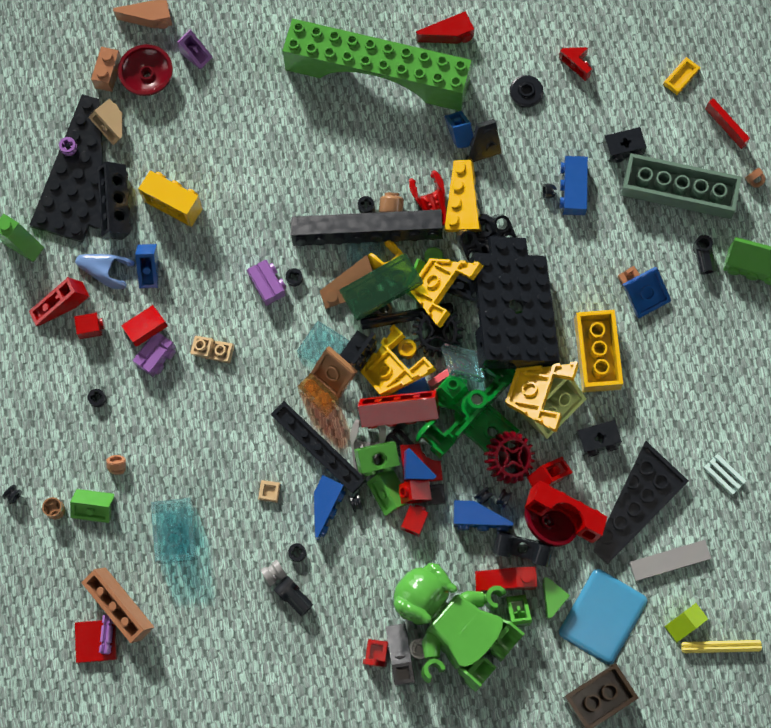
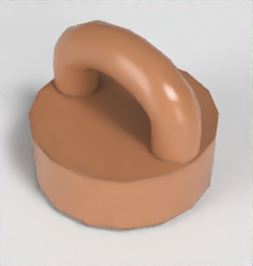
[745,167,766,188]
[106,455,126,475]

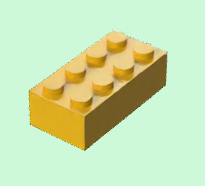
[574,310,623,393]

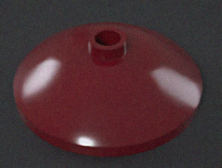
[118,44,173,96]
[525,508,576,547]

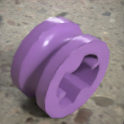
[59,137,77,156]

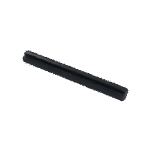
[360,303,454,330]

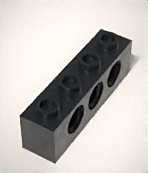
[97,161,131,240]

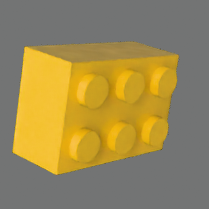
[138,170,203,227]

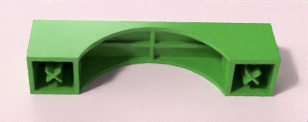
[282,18,472,111]

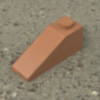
[113,0,172,29]

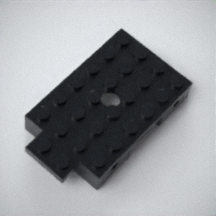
[467,236,560,369]

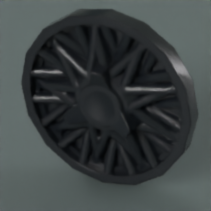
[509,75,544,108]

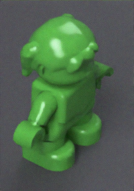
[393,563,525,692]

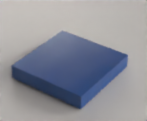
[622,267,672,319]

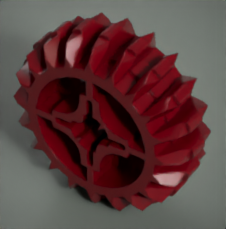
[484,431,535,484]

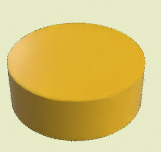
[398,339,417,359]

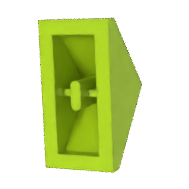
[664,603,708,643]

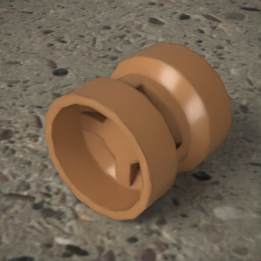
[42,497,66,520]

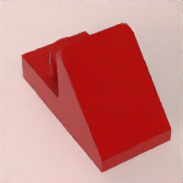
[559,47,592,81]

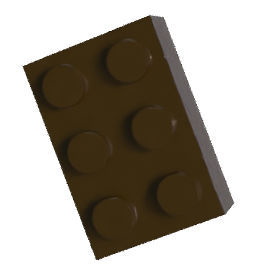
[562,663,639,728]

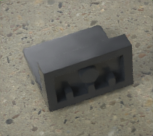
[340,330,377,371]

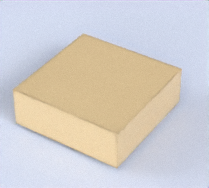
[258,480,281,503]

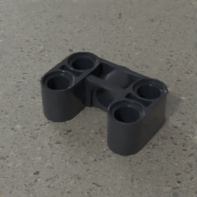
[456,214,517,262]
[492,531,554,567]

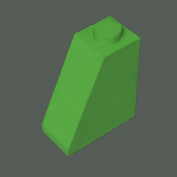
[0,213,44,262]

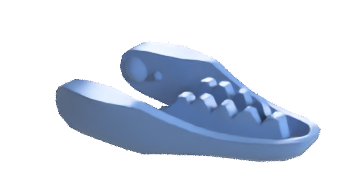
[75,254,135,289]

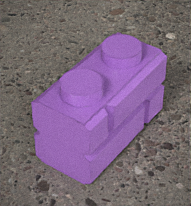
[247,260,286,306]
[133,333,176,377]

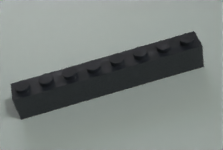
[291,210,443,246]

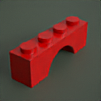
[525,481,607,544]

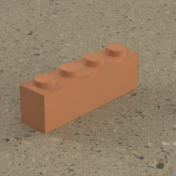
[81,567,154,643]

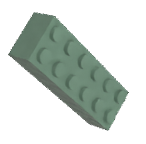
[620,153,742,219]

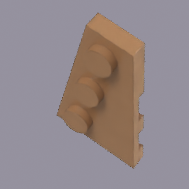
[319,255,379,309]

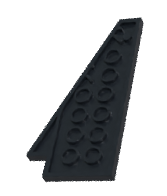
[30,94,103,243]

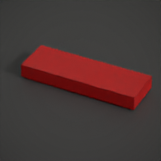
[705,99,750,149]

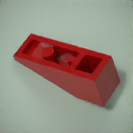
[416,11,475,44]
[29,277,90,326]
[475,567,537,591]

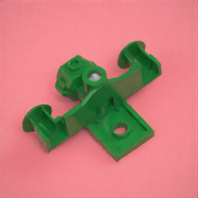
[416,369,520,459]

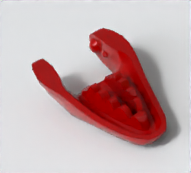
[409,170,446,226]

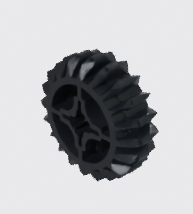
[412,306,463,357]

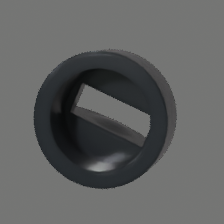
[542,184,557,199]

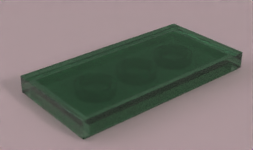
[339,253,424,321]

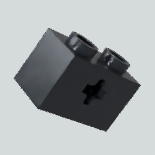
[602,127,646,163]
[576,420,622,457]

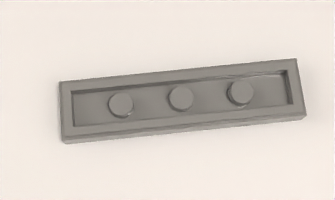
[629,540,711,582]

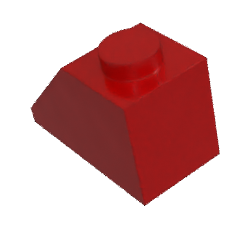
[527,457,573,487]

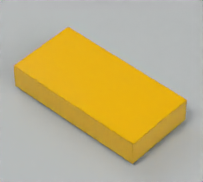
[663,57,700,95]

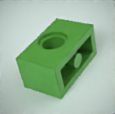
[354,441,400,476]

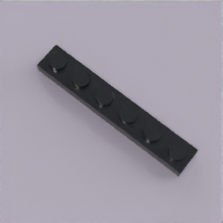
[270,401,367,494]

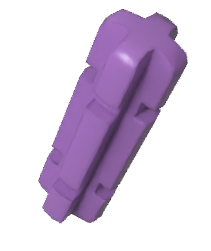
[99,614,114,654]

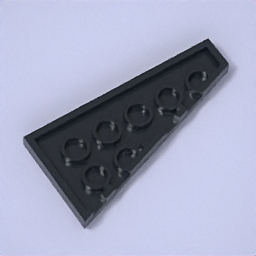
[593,441,689,565]

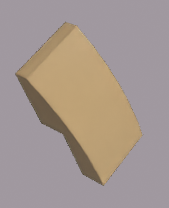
[190,336,235,363]

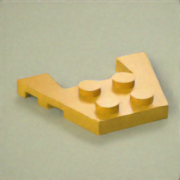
[409,258,483,328]
[361,324,436,396]
[505,362,579,432]

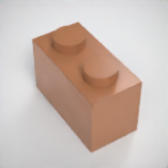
[91,47,121,92]

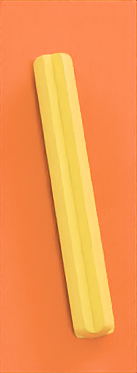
[681,640,762,653]

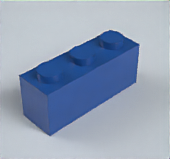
[559,156,588,215]

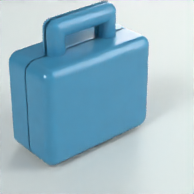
[559,569,648,665]

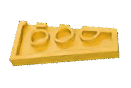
[444,160,482,232]

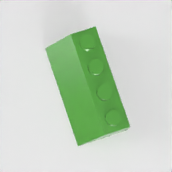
[723,237,771,285]

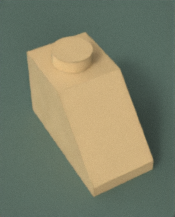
[88,99,122,145]

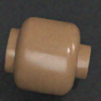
[379,192,404,212]

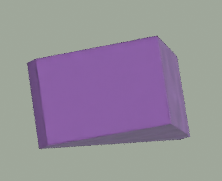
[177,30,213,69]

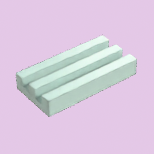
[703,454,746,496]

